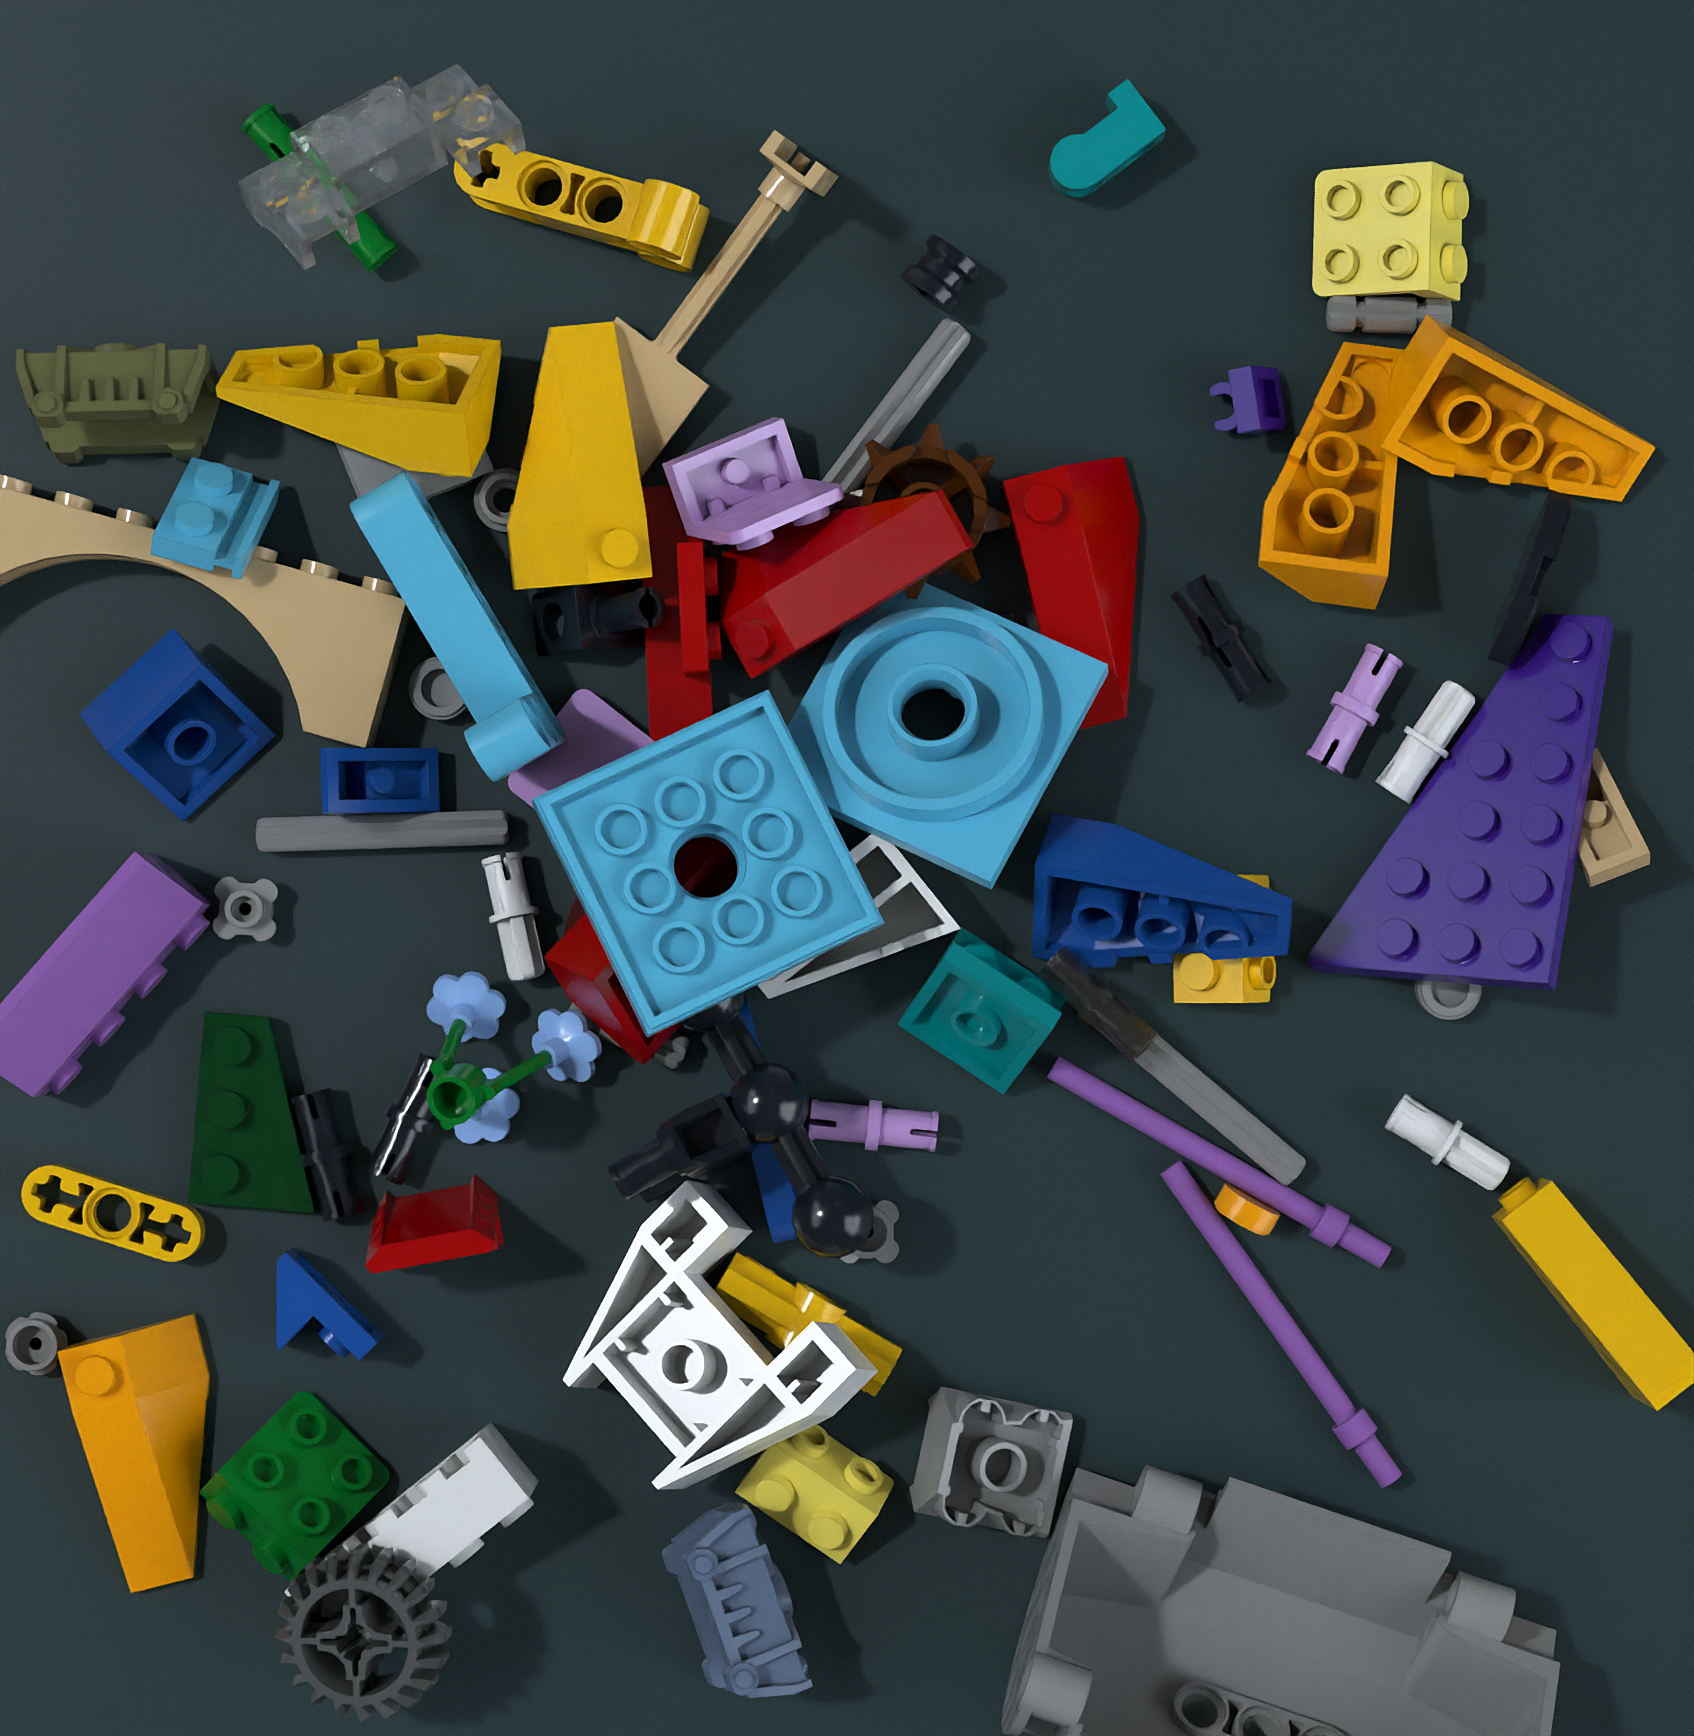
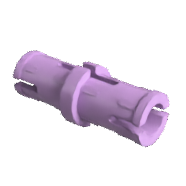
[1306,644,1404,775]
[808,1099,939,1152]

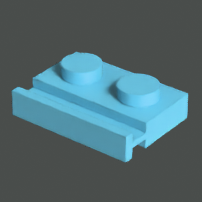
[151,457,281,580]

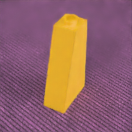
[1491,1177,1694,1411]

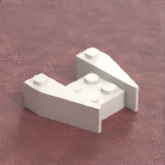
[563,1180,878,1490]

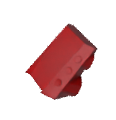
[365,1173,504,1274]

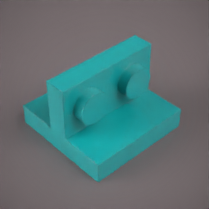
[897,927,1068,1094]

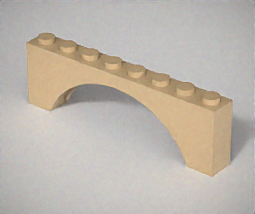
[0,474,411,748]

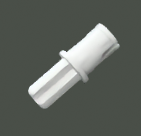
[1375,680,1475,804]
[481,852,545,981]
[1384,1093,1510,1190]

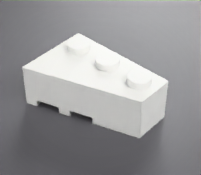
[758,834,961,999]

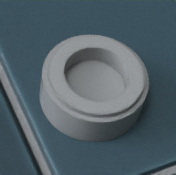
[409,657,468,721]
[1415,980,1481,1020]

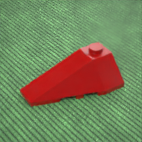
[1000,456,1140,730]
[720,489,974,679]
[544,837,737,1065]

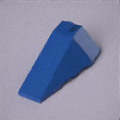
[1032,813,1293,968]

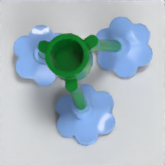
[426,971,602,1144]

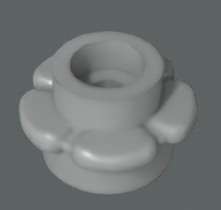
[5,1312,68,1376]

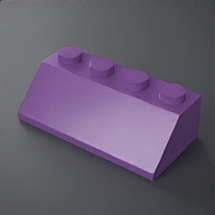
[0,851,213,1097]

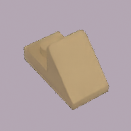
[1576,748,1650,887]

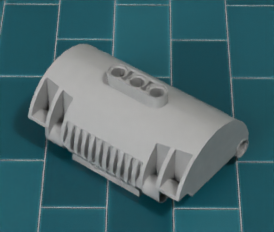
[1001,1464,1560,1736]

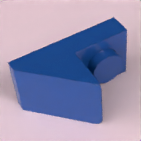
[320,748,440,815]
[276,1247,384,1361]

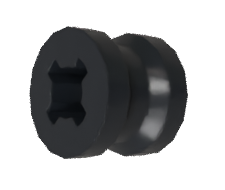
[900,234,981,314]

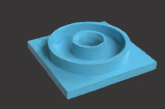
[787,583,1109,890]
[532,690,884,1037]

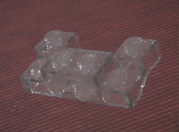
[238,63,526,270]

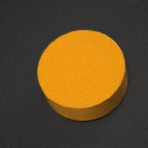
[1214,1183,1281,1236]

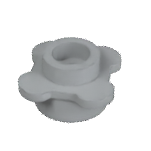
[213,877,279,941]
[840,1200,899,1263]

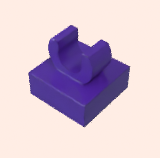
[1209,365,1287,436]

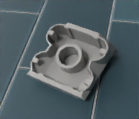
[909,1386,1073,1538]

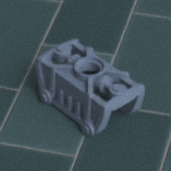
[661,1503,813,1698]

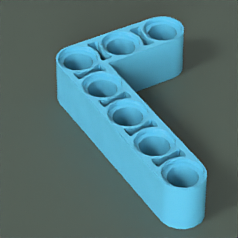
[349,470,566,782]

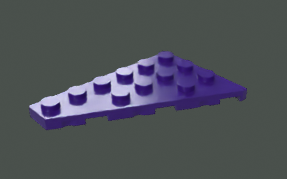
[1308,614,1614,991]

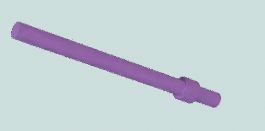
[1046,1056,1392,1268]
[1160,1160,1402,1488]

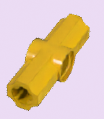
[714,1251,902,1397]

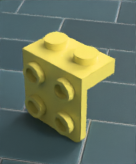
[1312,161,1469,301]

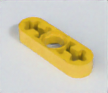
[21,1164,206,1262]

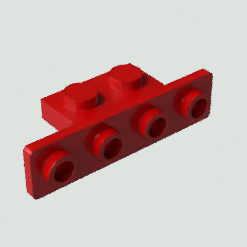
[642,486,722,742]

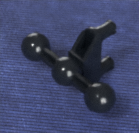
[608,991,874,1259]

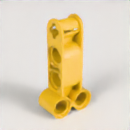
[454,140,710,273]

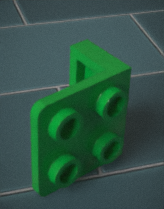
[199,1391,389,1582]

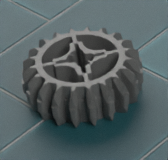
[274,1542,453,1723]

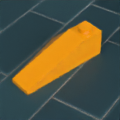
[1258,342,1405,610]

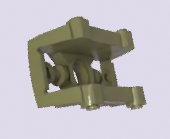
[15,343,220,464]

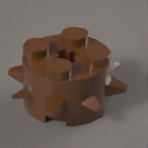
[835,423,1011,600]

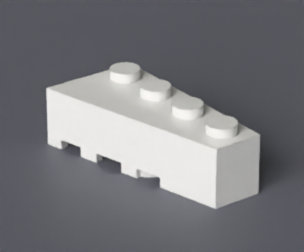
[284,1422,539,1639]

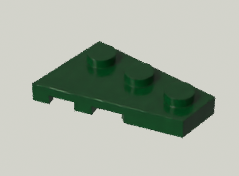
[187,1011,318,1213]

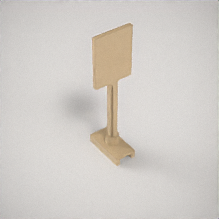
[614,130,839,480]

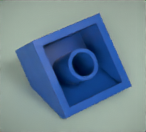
[79,628,276,821]

